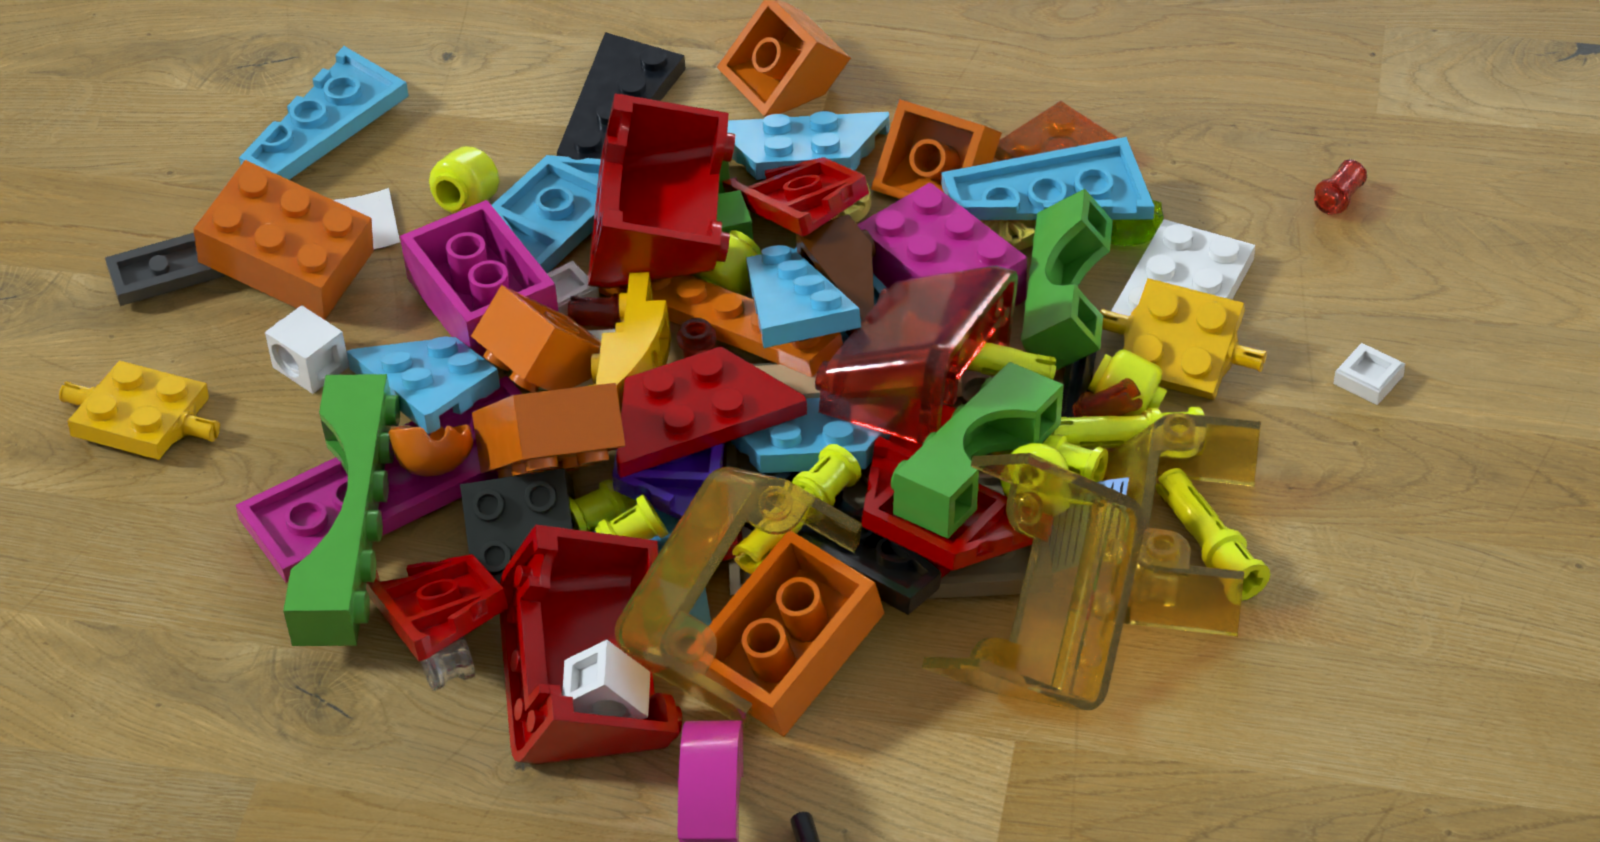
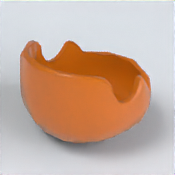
[388,425,474,477]

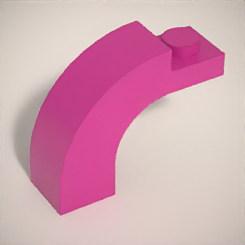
[677,720,743,842]

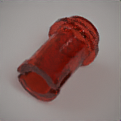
[1314,159,1368,215]
[568,293,621,329]
[676,318,717,358]
[1073,378,1142,417]

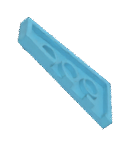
[941,137,1154,220]

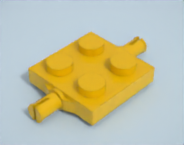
[1100,278,1267,401]
[59,360,220,460]

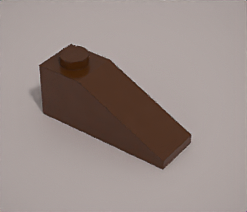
[796,214,876,358]

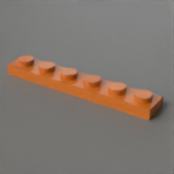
[587,274,844,377]

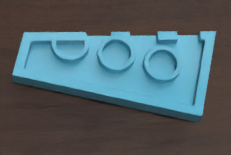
[239,46,409,180]
[746,245,861,348]

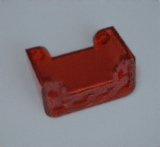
[815,265,1018,445]

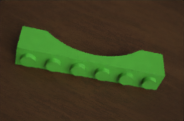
[283,374,400,646]

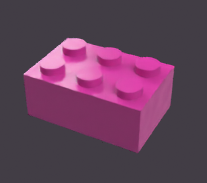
[857,182,1027,337]
[400,200,559,359]

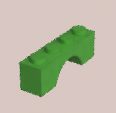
[1021,189,1113,371]
[891,362,1064,539]

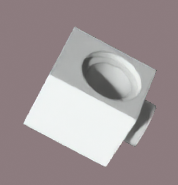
[265,305,349,394]
[562,640,650,719]

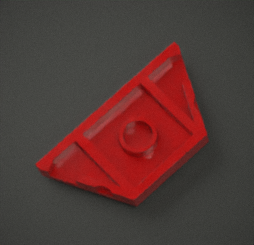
[722,157,869,237]
[616,346,807,478]
[861,436,1054,571]
[366,554,509,662]

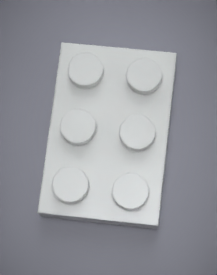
[1111,219,1255,316]

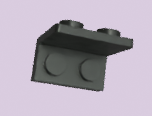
[460,468,575,584]

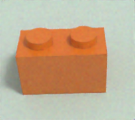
[717,0,851,117]
[871,99,1002,199]
[471,285,601,393]

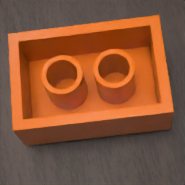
[193,160,374,320]
[472,383,625,478]
[687,529,885,737]

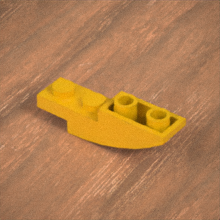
[588,272,672,413]

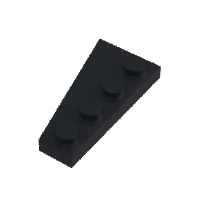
[557,32,686,160]
[736,472,942,615]

